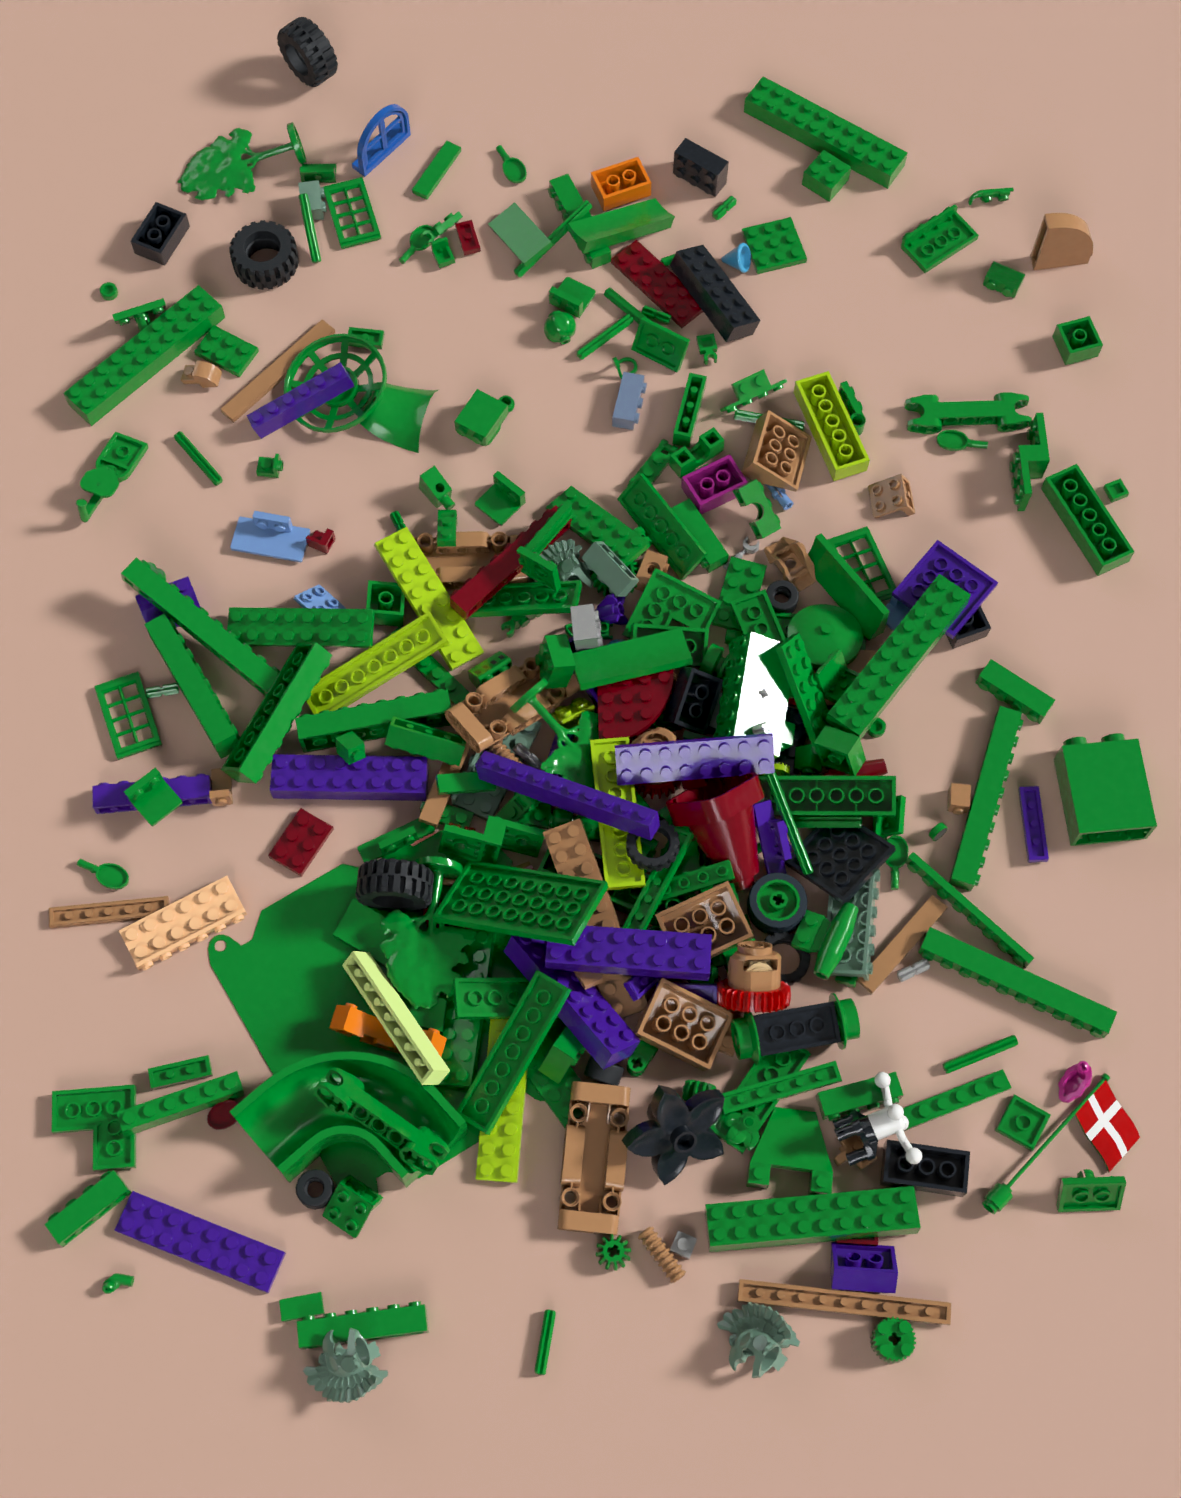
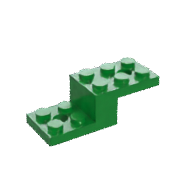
[1009,413,1050,511]
[438,815,546,864]

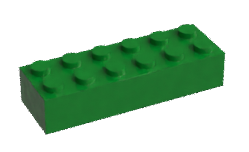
[1041,464,1135,576]

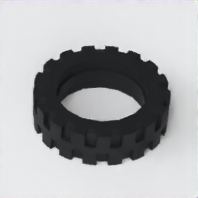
[626,819,680,872]
[763,932,811,986]

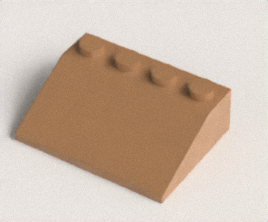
[742,410,812,492]
[655,881,755,958]
[633,978,734,1071]

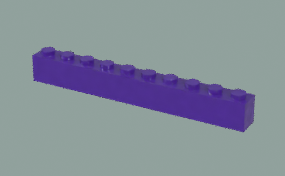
[475,751,660,840]

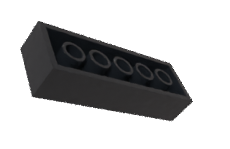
[670,245,761,342]

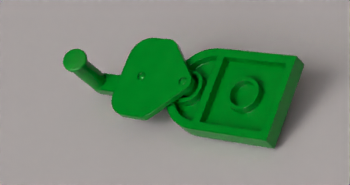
[76,432,149,523]

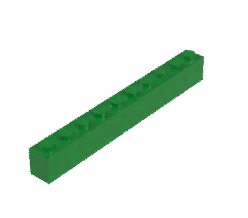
[121,557,280,696]
[949,706,1024,891]
[918,927,1117,1038]

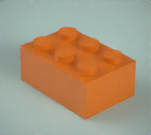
[591,157,652,211]

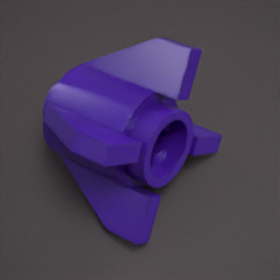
[595,594,628,625]

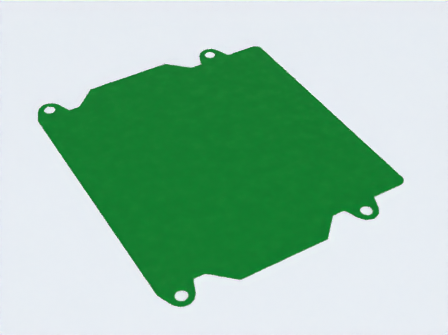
[208,830,580,1194]

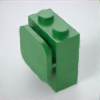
[454,389,508,446]

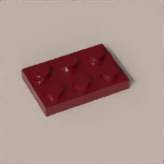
[268,808,334,877]

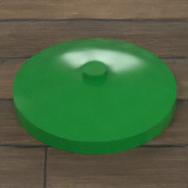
[787,604,863,669]

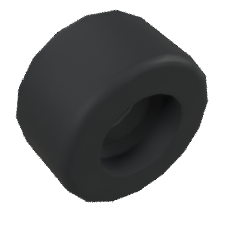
[766,580,799,613]
[584,1056,624,1086]
[296,1169,335,1210]

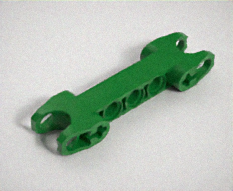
[904,392,1032,434]
[313,1067,450,1175]

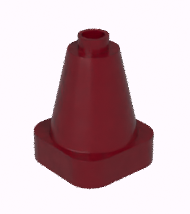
[666,772,764,891]

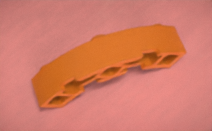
[329,1003,447,1056]

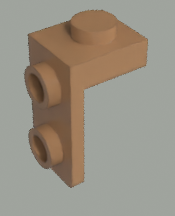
[209,768,233,806]

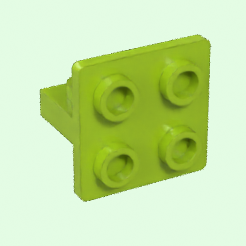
[551,697,595,731]

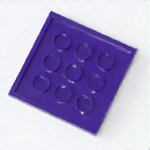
[892,540,998,639]

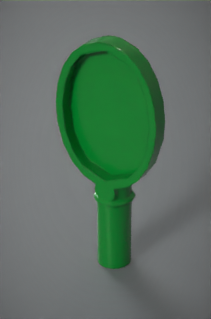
[496,145,527,184]
[399,225,433,264]
[937,430,988,451]
[886,835,909,890]
[77,858,129,890]

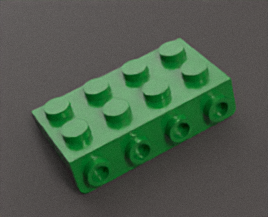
[901,204,979,273]

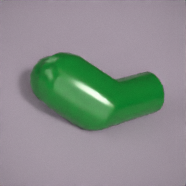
[102,1273,134,1294]

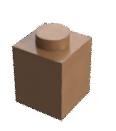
[947,783,971,815]

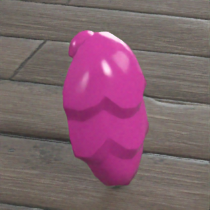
[1058,1061,1092,1103]

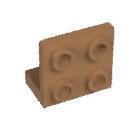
[868,474,915,518]

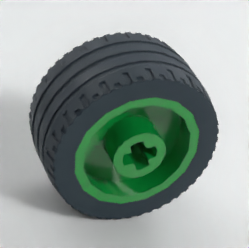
[747,873,807,935]

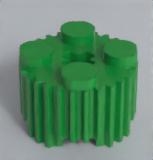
[870,1317,916,1364]

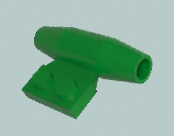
[791,902,859,980]

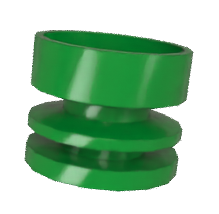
[699,643,729,691]

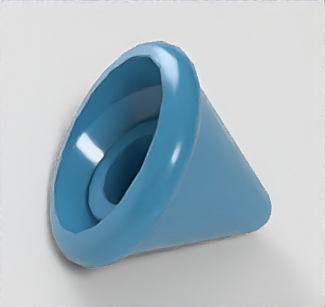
[721,243,751,273]

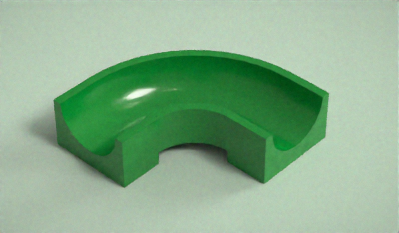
[229,1051,469,1188]

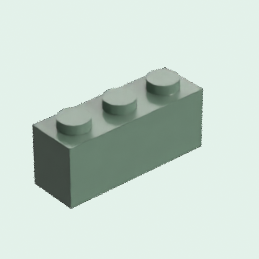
[581,541,639,597]

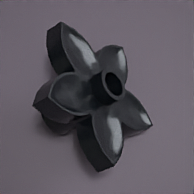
[622,1085,725,1186]

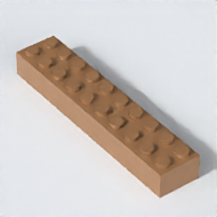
[543,818,648,1018]

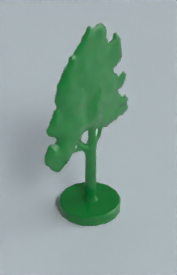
[178,122,307,200]
[510,678,599,789]
[380,856,477,1009]

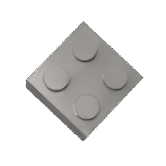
[570,604,603,652]

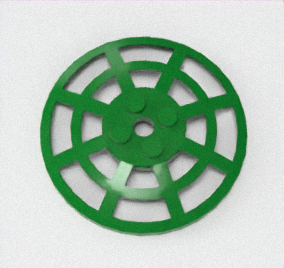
[283,334,387,433]

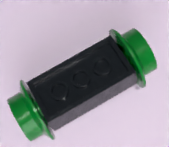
[731,993,860,1065]

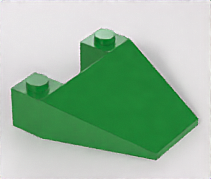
[746,1107,833,1195]

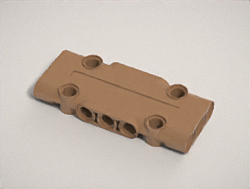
[413,531,528,589]
[445,657,580,753]
[557,1081,631,1235]

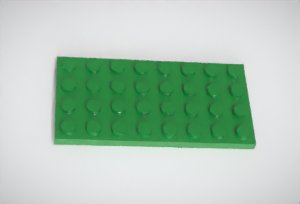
[432,860,609,946]

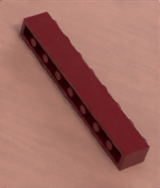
[450,505,572,621]

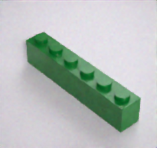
[548,174,611,269]
[116,1071,244,1137]
[297,1301,429,1350]

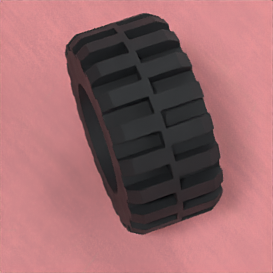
[277,17,338,87]
[229,220,299,290]
[356,858,434,913]

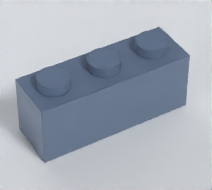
[612,372,647,430]

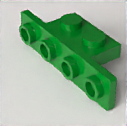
[720,369,787,413]
[872,795,906,841]
[357,818,435,862]
[661,860,735,902]

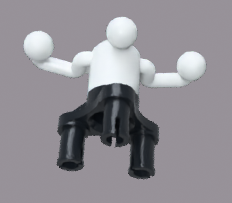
[833,1072,922,1166]

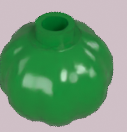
[544,310,576,345]

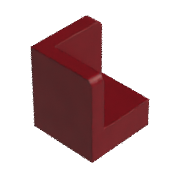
[306,528,336,554]

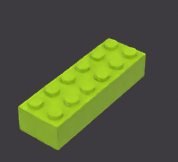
[793,371,870,481]

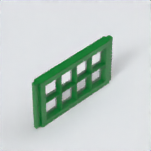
[324,177,381,249]
[827,526,896,602]
[94,672,162,760]

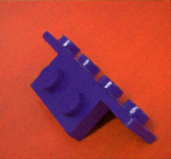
[753,800,792,874]

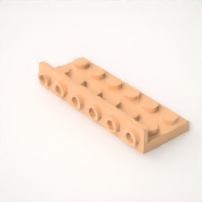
[119,876,247,971]

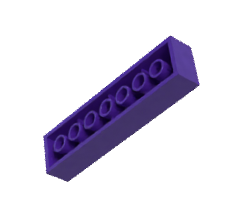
[270,754,429,801]
[545,926,712,981]
[504,935,641,1070]

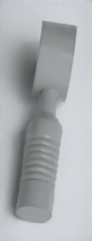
[723,537,759,570]

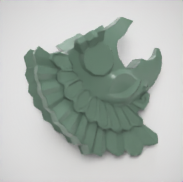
[532,539,593,601]
[717,1302,800,1378]
[303,1328,388,1403]

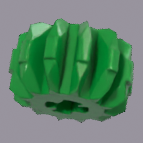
[682,1080,717,1101]
[596,1234,631,1271]

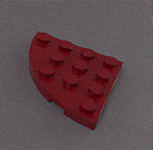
[597,669,674,739]

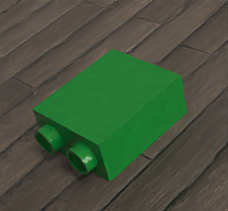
[1054,733,1157,846]

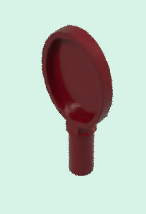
[207,1099,243,1130]

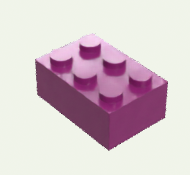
[681,454,747,515]

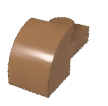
[181,361,222,388]

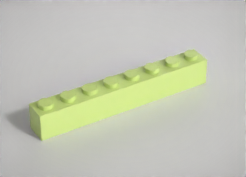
[342,951,450,1085]

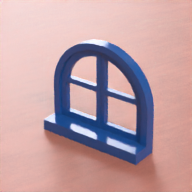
[352,104,411,177]

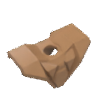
[764,537,816,593]

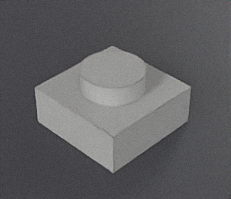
[670,1231,697,1259]

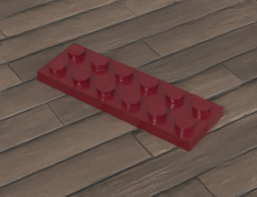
[611,240,703,329]

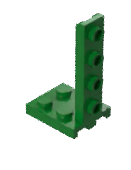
[516,499,574,592]

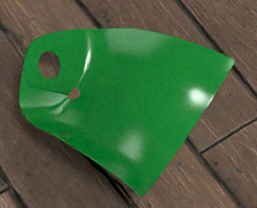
[358,382,438,453]

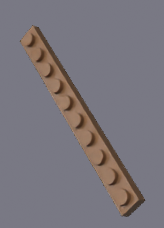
[737,1279,951,1325]

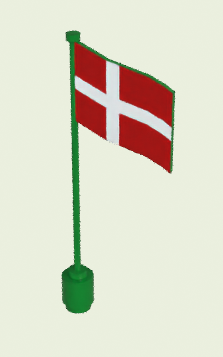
[982,1073,1140,1214]

